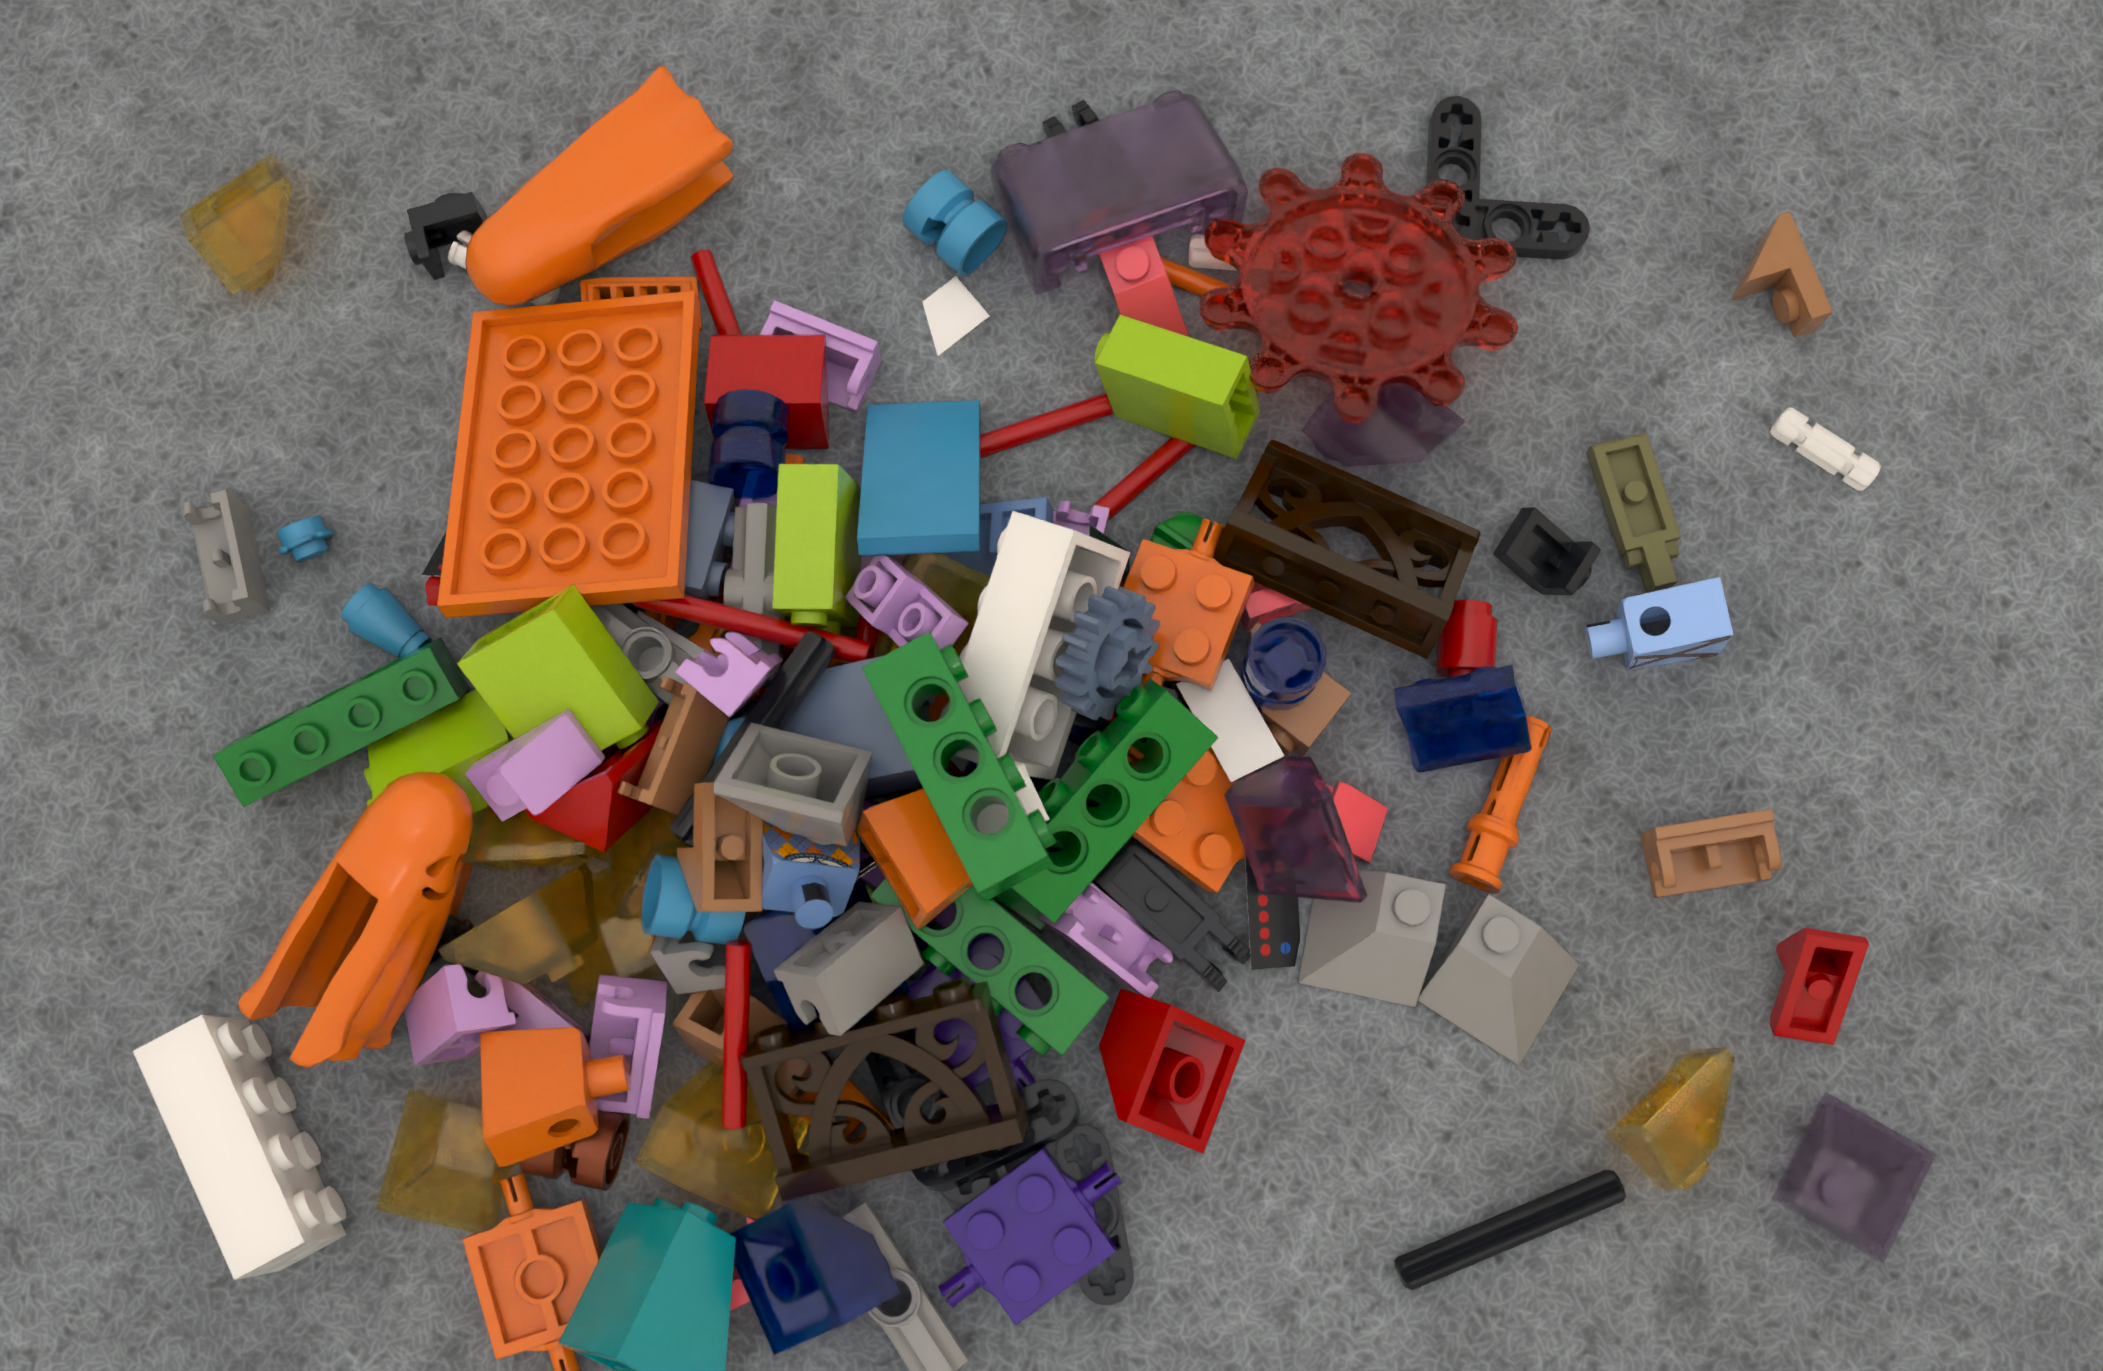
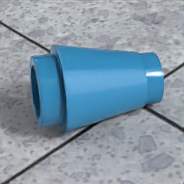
[341,583,432,658]

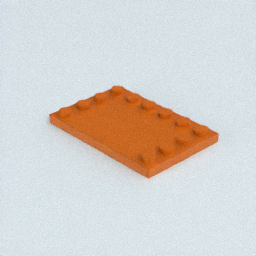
[437,291,701,618]

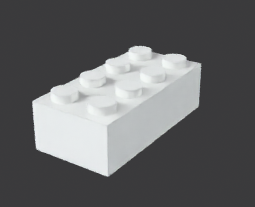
[939,511,1130,780]
[133,1015,346,1280]

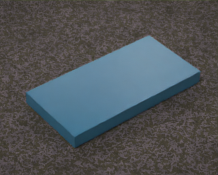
[857,400,980,556]

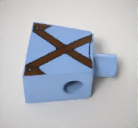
[1585,577,1734,670]

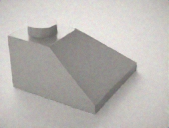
[713,723,873,847]
[1298,867,1446,1008]
[1418,894,1579,1066]

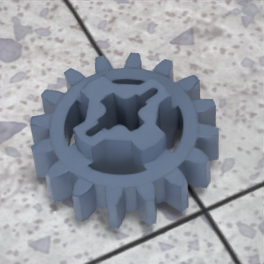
[1055,586,1160,721]

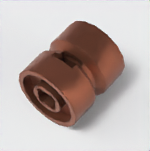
[520,1110,630,1191]

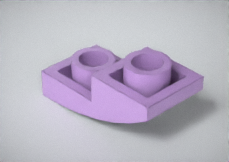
[845,555,969,649]

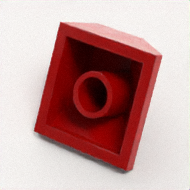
[1099,988,1246,1154]

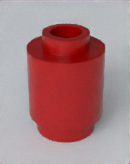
[1436,600,1498,688]

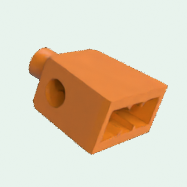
[856,789,973,930]
[480,1027,631,1167]

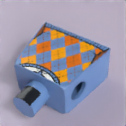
[762,820,860,929]

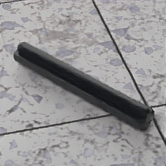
[670,632,836,847]
[1395,1170,1626,1290]

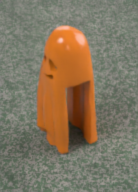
[465,66,733,306]
[238,772,473,1068]

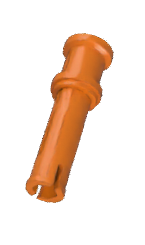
[1449,715,1553,894]

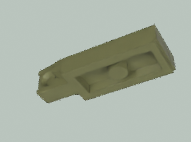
[1586,433,1681,593]

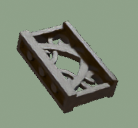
[1213,440,1481,659]
[740,978,1029,1202]

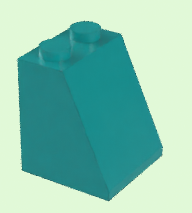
[558,1198,736,1371]

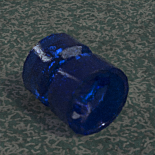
[708,389,790,500]
[1241,617,1327,710]

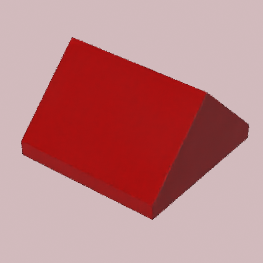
[704,335,829,449]
[524,719,664,853]

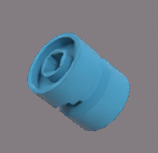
[902,170,1008,277]
[641,854,746,945]

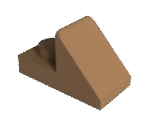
[1731,211,1833,337]
[677,782,763,912]

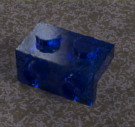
[1394,665,1532,773]

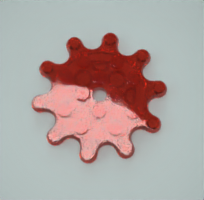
[1199,153,1518,423]

